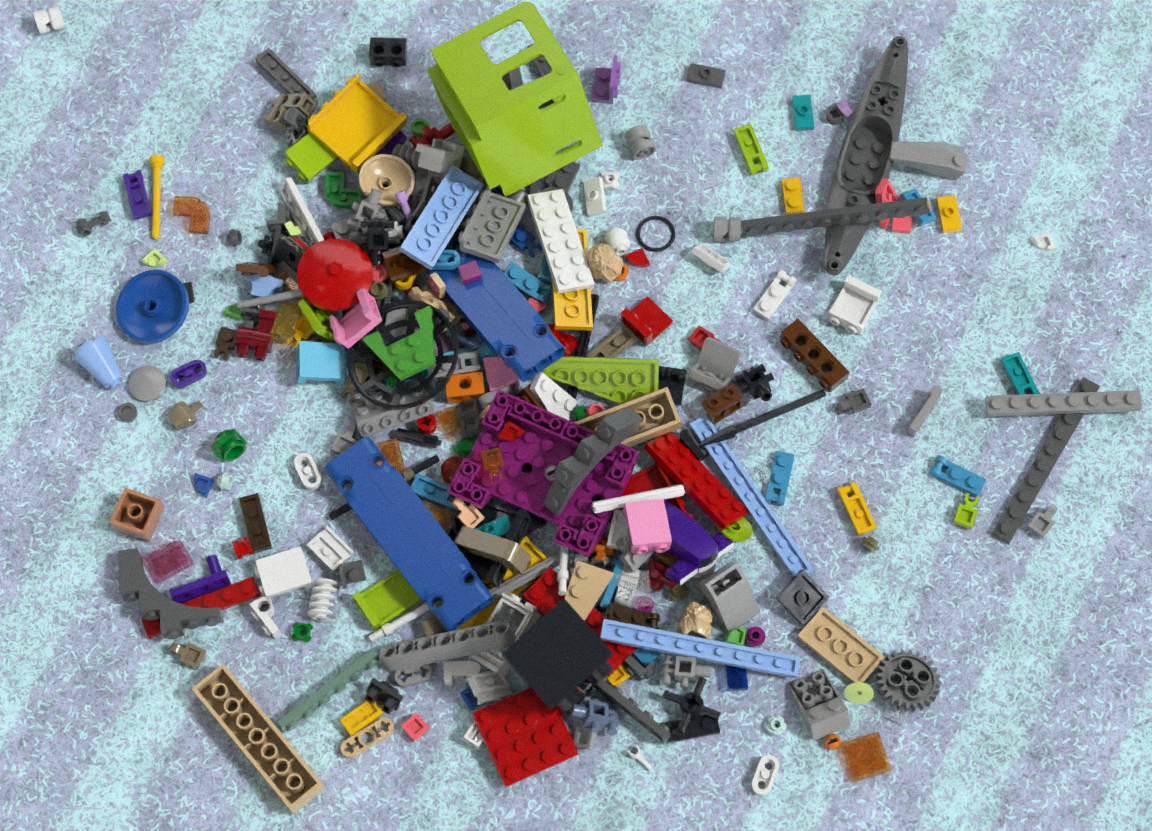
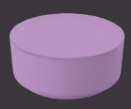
[837,99,854,117]

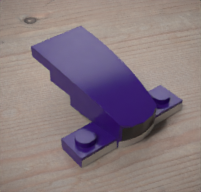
[664,500,734,585]

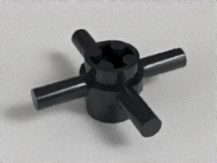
[662,677,721,734]

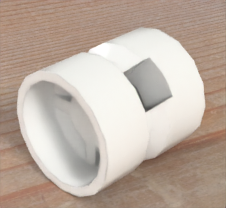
[34,5,65,34]

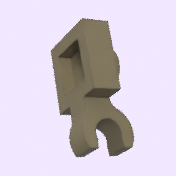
[169,642,207,670]

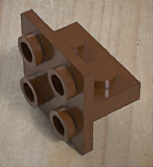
[382,244,426,283]

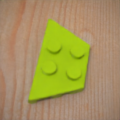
[298,297,347,348]

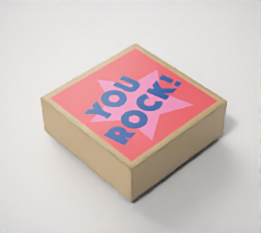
[429,272,446,299]

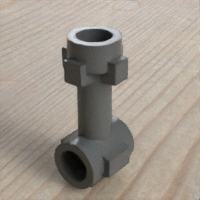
[75,211,112,237]

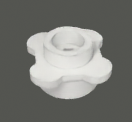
[602,171,620,189]

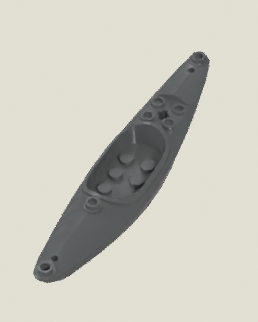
[824,36,908,276]

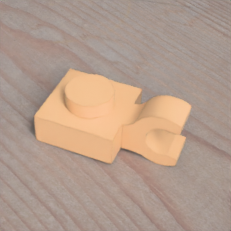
[451,497,485,528]

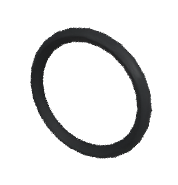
[636,216,675,252]

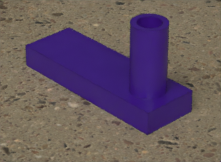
[169,555,232,603]

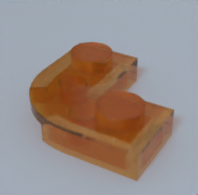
[173,196,211,234]

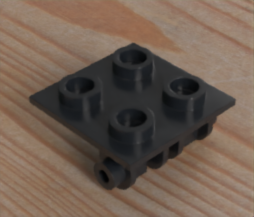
[658,366,687,405]

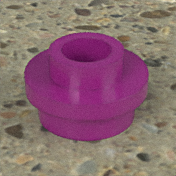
[745,627,765,647]

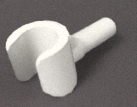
[628,745,652,770]

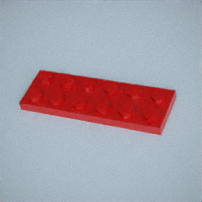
[643,432,749,531]
[522,567,637,677]

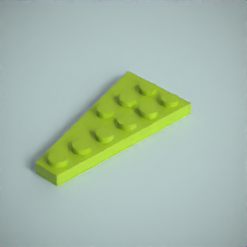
[544,356,659,404]

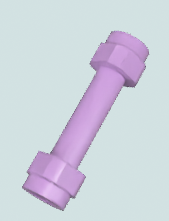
[394,190,413,227]

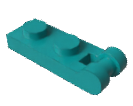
[1001,352,1040,395]

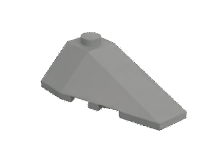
[889,142,968,181]

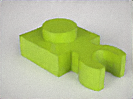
[953,493,979,530]

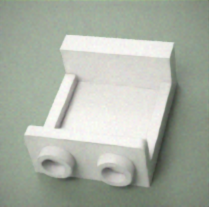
[826,275,882,335]
[254,546,314,600]

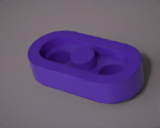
[170,360,207,389]

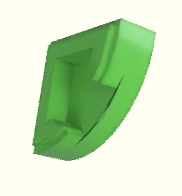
[223,304,244,321]
[723,628,748,646]

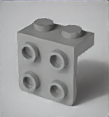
[689,337,741,391]

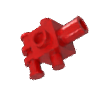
[409,123,456,148]

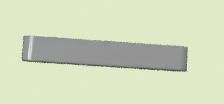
[379,621,516,671]

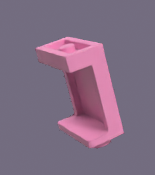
[329,288,382,349]
[622,499,672,555]

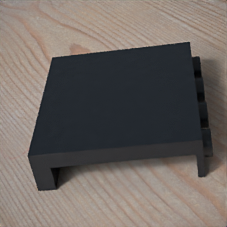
[445,500,532,588]

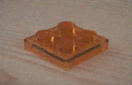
[840,732,892,783]

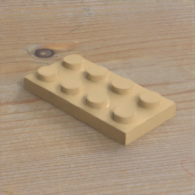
[797,607,885,683]

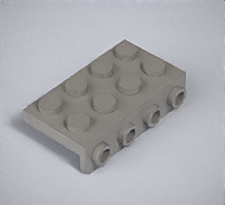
[458,186,526,264]
[350,379,434,437]

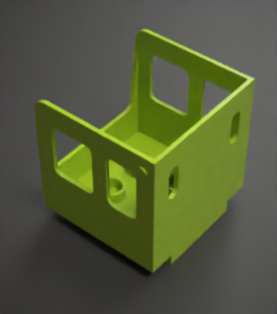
[426,2,603,197]

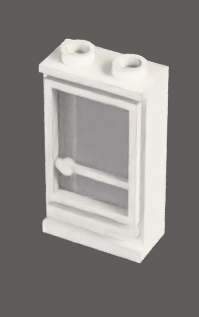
[468,593,541,677]

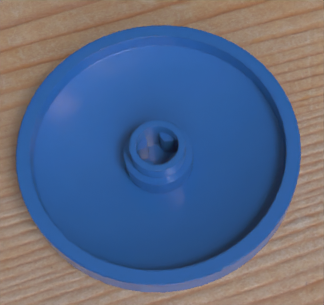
[116,270,189,344]

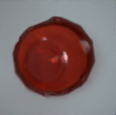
[441,456,463,485]

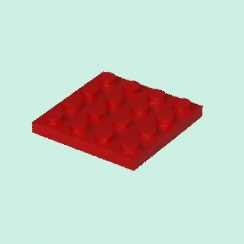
[472,688,579,788]

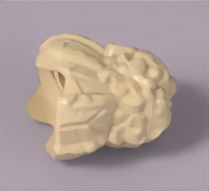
[587,243,624,283]
[676,602,713,640]

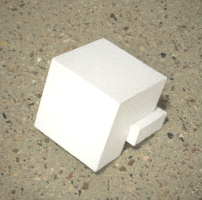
[416,139,465,174]

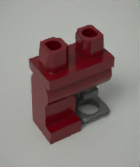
[235,307,280,361]

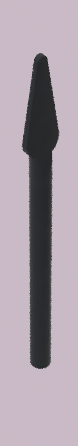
[700,389,826,446]

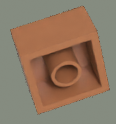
[109,488,165,542]

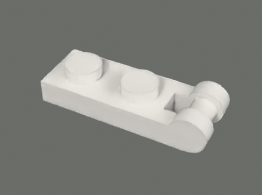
[753,269,798,321]

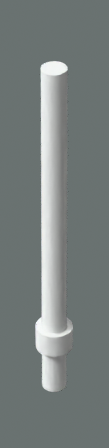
[557,545,569,595]
[368,578,474,642]

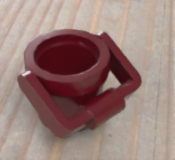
[642,559,677,592]

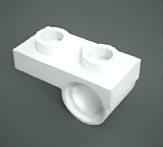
[250,597,281,639]

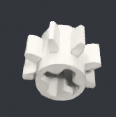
[384,221,405,245]

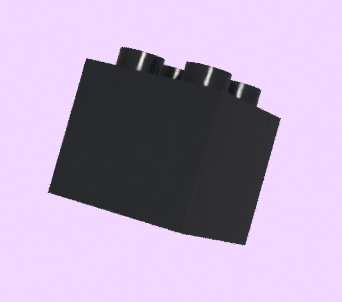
[501,598,614,713]

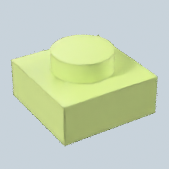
[284,221,302,236]

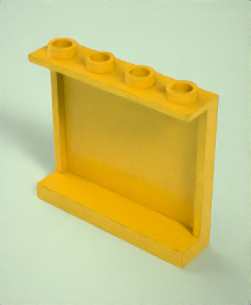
[308,74,407,173]

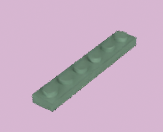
[277,648,380,732]

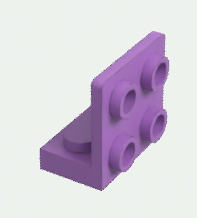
[591,55,621,104]

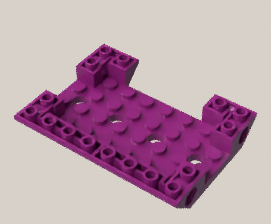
[447,389,639,557]

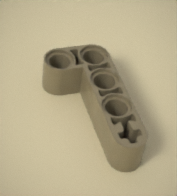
[454,526,531,575]

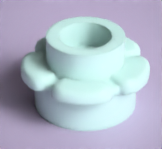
[217,472,233,491]
[766,716,786,736]

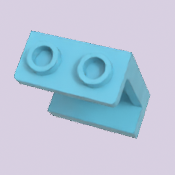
[296,341,348,385]

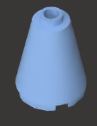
[72,335,122,389]

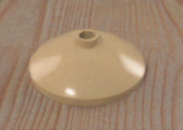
[359,154,415,206]

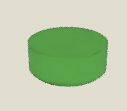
[411,118,429,137]

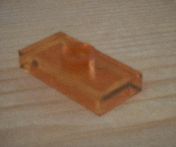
[379,438,405,474]

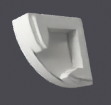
[1031,232,1056,251]

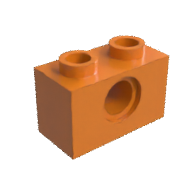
[445,371,485,404]

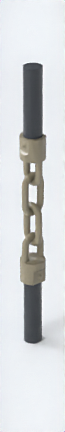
[328,454,440,520]

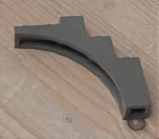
[543,407,643,516]
[118,548,224,639]

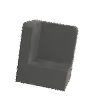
[502,67,523,91]

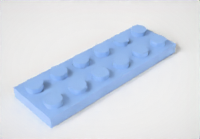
[399,165,484,270]

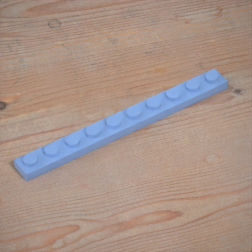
[689,414,813,577]
[600,619,800,678]

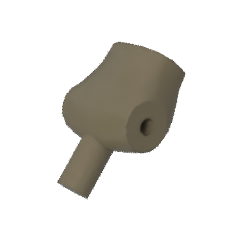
[167,401,203,431]
[420,616,447,637]

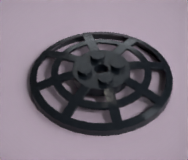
[346,300,459,410]

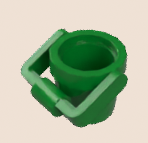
[211,429,247,462]

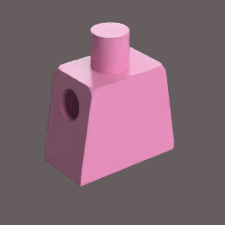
[483,356,520,392]

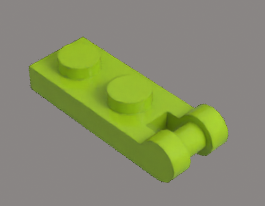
[733,124,769,176]

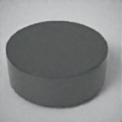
[118,403,138,423]

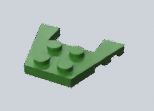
[363,305,436,381]

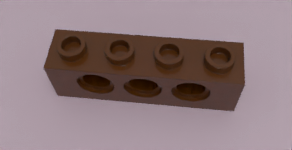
[780,319,849,392]

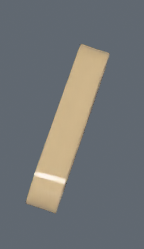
[341,718,394,759]

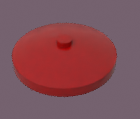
[297,239,373,311]

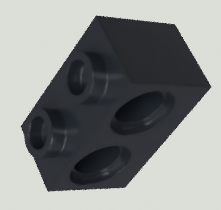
[369,37,408,67]

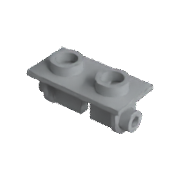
[570,553,610,573]

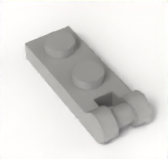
[427,350,481,378]
[907,385,942,437]

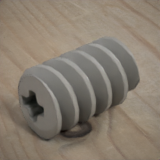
[391,144,428,172]

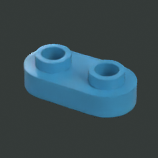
[427,250,461,270]

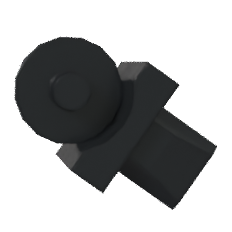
[258,227,289,264]
[365,678,404,714]

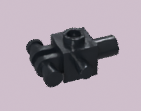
[361,218,395,265]
[734,363,774,401]

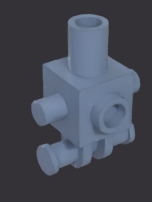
[570,698,618,736]

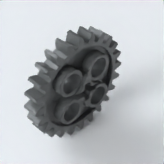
[875,649,941,713]

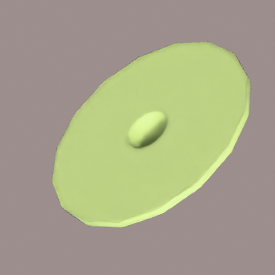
[844,682,874,704]

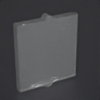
[616,570,653,609]

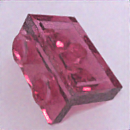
[146,540,195,583]

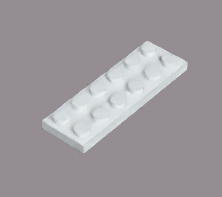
[527,189,595,294]

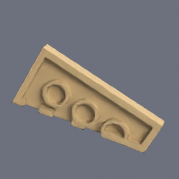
[565,560,615,621]

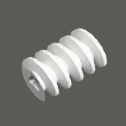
[307,578,338,623]

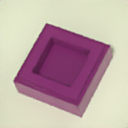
[458,260,482,284]

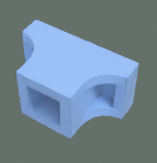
[245,273,286,305]

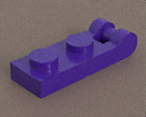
[123,170,152,220]

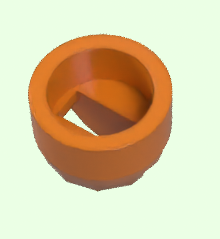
[824,733,841,750]

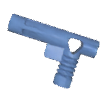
[446,330,483,350]

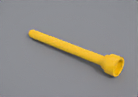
[150,155,165,239]

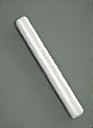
[591,484,685,513]

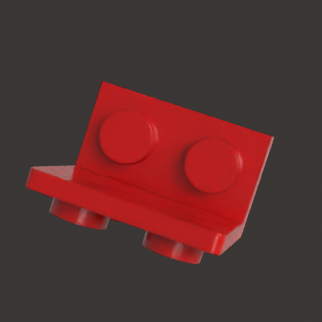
[620,297,673,346]

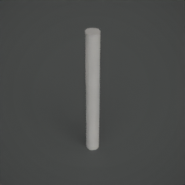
[237,289,303,309]

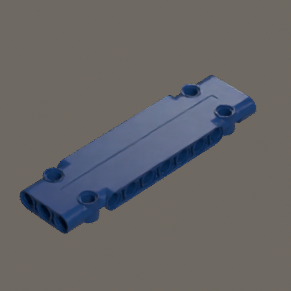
[426,226,566,382]
[324,436,494,632]

